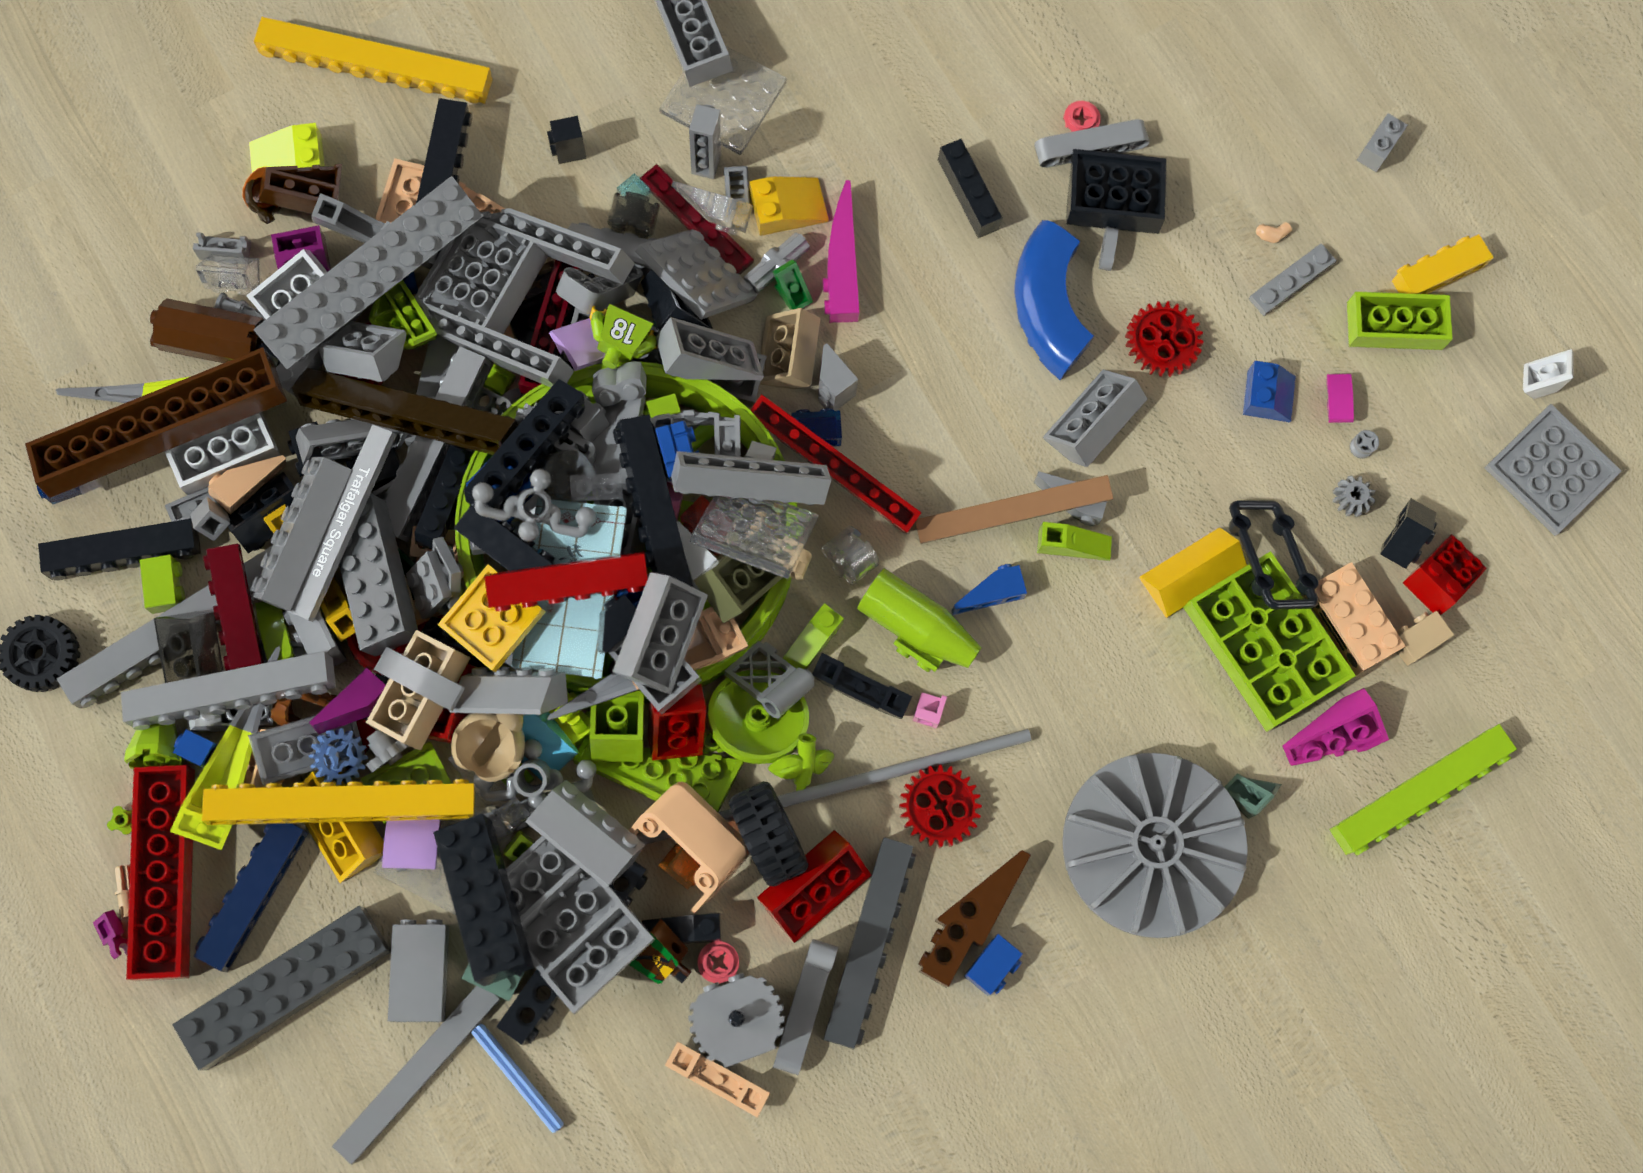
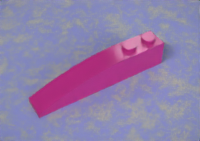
[823,180,859,323]

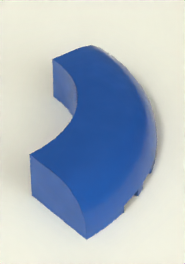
[1014,220,1094,380]

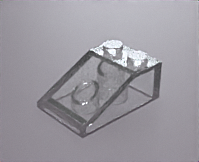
[672,181,753,235]

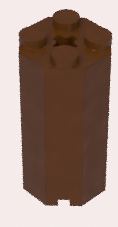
[150,298,264,363]

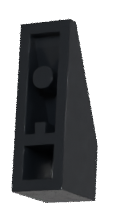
[642,913,721,944]

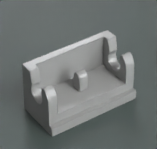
[193,232,251,264]

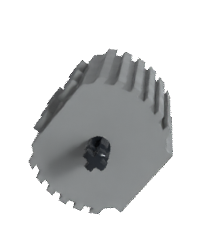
[688,973,784,1068]

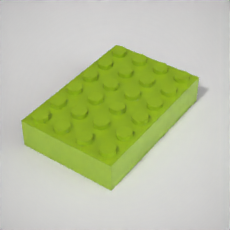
[1183,551,1356,732]

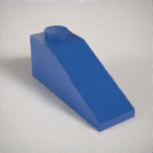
[951,564,1027,615]

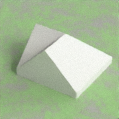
[1523,349,1573,399]

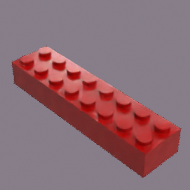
[126,765,195,981]

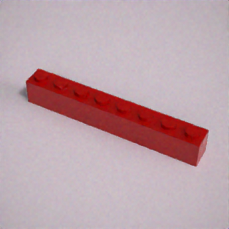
[750,394,922,533]

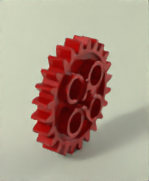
[1125,301,1204,377]
[899,765,982,848]

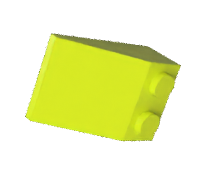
[249,123,325,172]

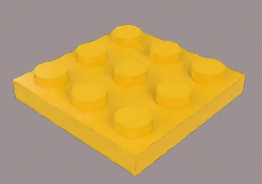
[438,564,546,673]

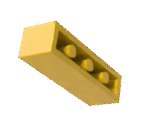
[1392,234,1494,294]

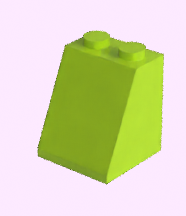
[590,691,644,762]

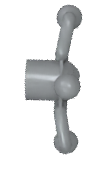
[472,469,596,541]
[474,739,596,810]

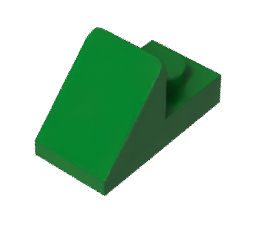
[772,259,813,310]

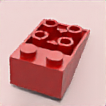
[1402,534,1487,616]

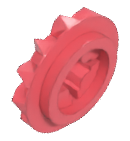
[1063,101,1101,132]
[697,941,739,983]

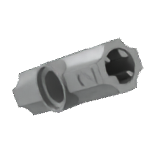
[744,232,810,294]

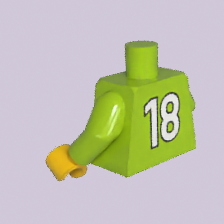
[589,304,658,369]

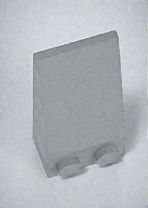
[656,317,764,380]

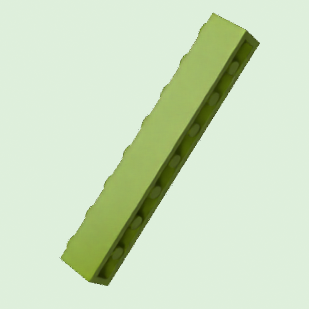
[1329,724,1517,856]

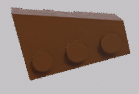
[258,164,342,214]

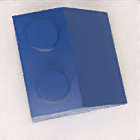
[1243,361,1296,423]

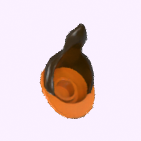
[242,166,281,224]

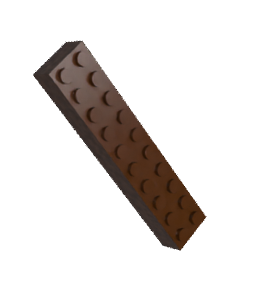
[25,347,287,498]

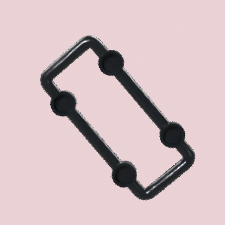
[1229,500,1319,610]

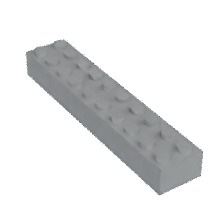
[253,176,483,369]

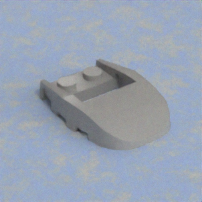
[650,410,741,483]

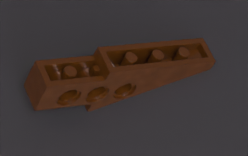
[918,850,1031,988]

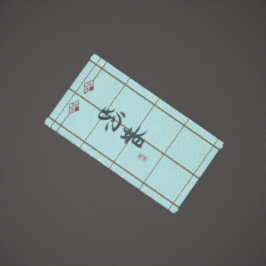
[511,498,627,679]

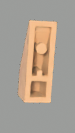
[208,455,286,515]

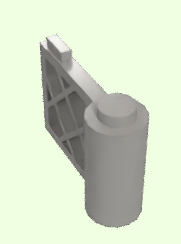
[725,641,815,719]

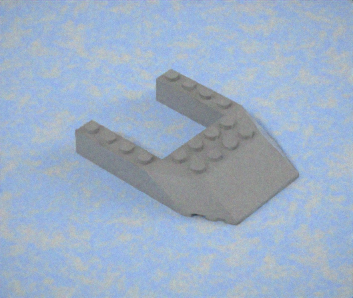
[414,208,635,387]

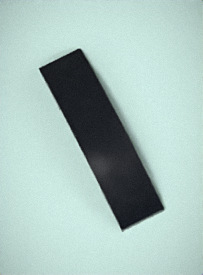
[812,653,913,720]

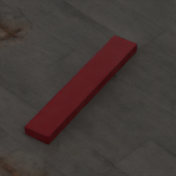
[639,164,754,275]

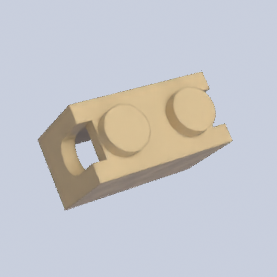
[1396,611,1454,666]

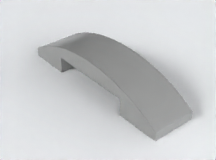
[374,647,465,712]

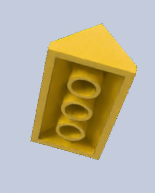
[1139,527,1247,618]

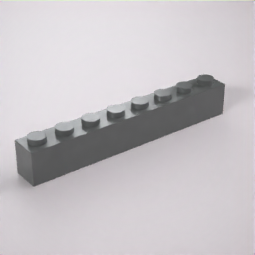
[823,837,916,1049]

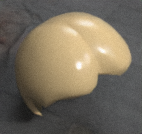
[451,713,525,782]

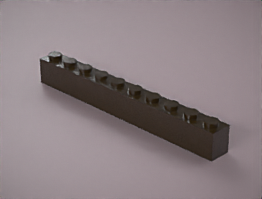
[291,368,518,455]

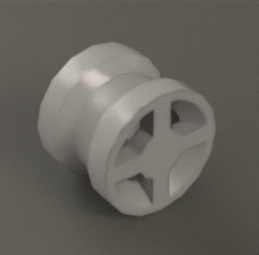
[1350,430,1379,459]

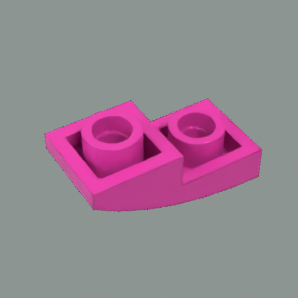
[1326,374,1354,423]

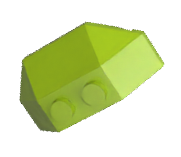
[368,279,437,349]

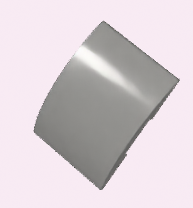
[506,836,655,1014]

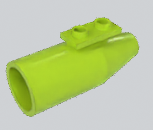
[857,568,982,672]

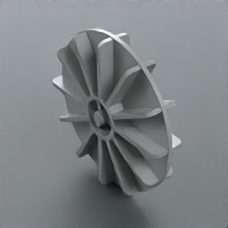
[1062,753,1247,938]

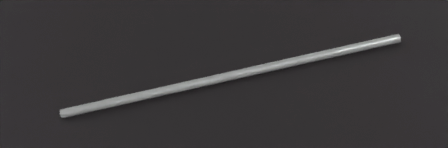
[636,729,1031,845]

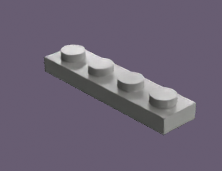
[1249,243,1337,316]

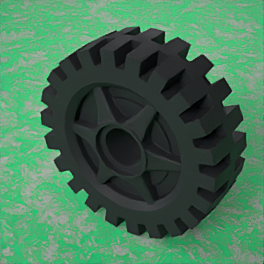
[0,615,81,692]

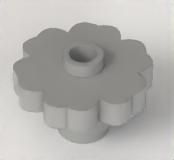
[366,730,409,772]

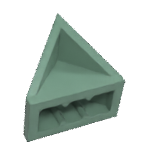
[1224,773,1282,819]

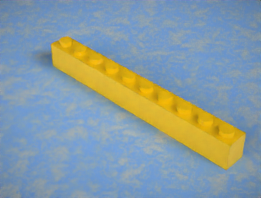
[254,17,492,104]
[202,779,475,825]

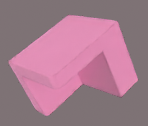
[912,693,947,728]

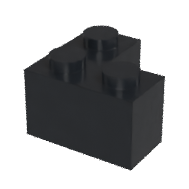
[1380,498,1437,569]

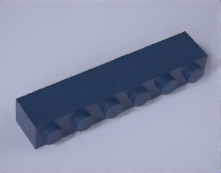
[193,823,309,973]

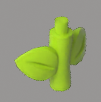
[768,733,834,791]

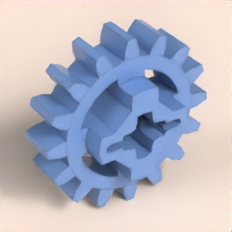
[309,728,368,785]

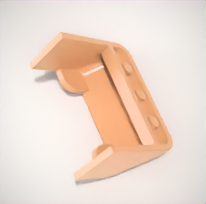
[629,782,750,914]

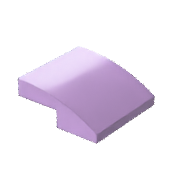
[549,318,605,371]
[382,820,441,869]

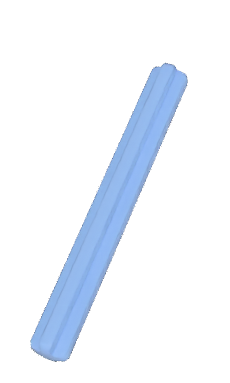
[472,1024,564,1133]

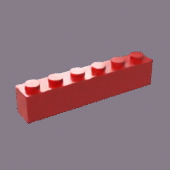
[484,552,648,612]

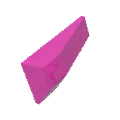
[1282,688,1389,766]

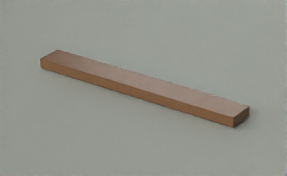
[915,475,1113,544]

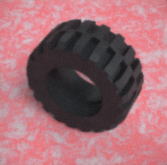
[729,781,809,887]

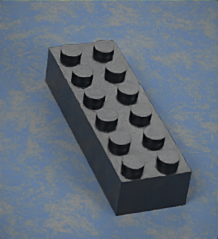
[433,813,534,986]

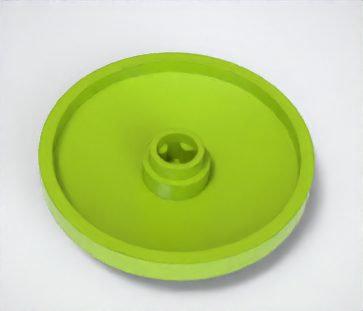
[707,670,809,764]

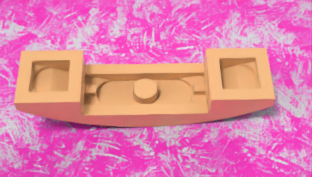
[665,1042,770,1117]

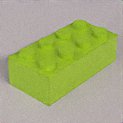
[1347,292,1452,350]

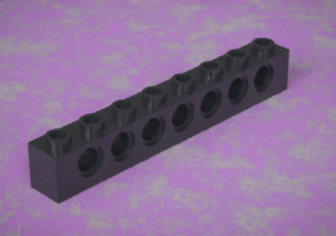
[496,861,648,1045]

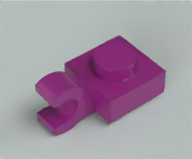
[93,909,128,959]

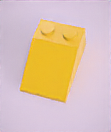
[749,176,829,236]

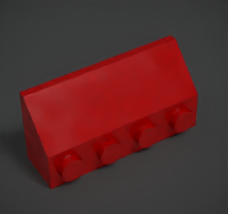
[757,830,871,943]

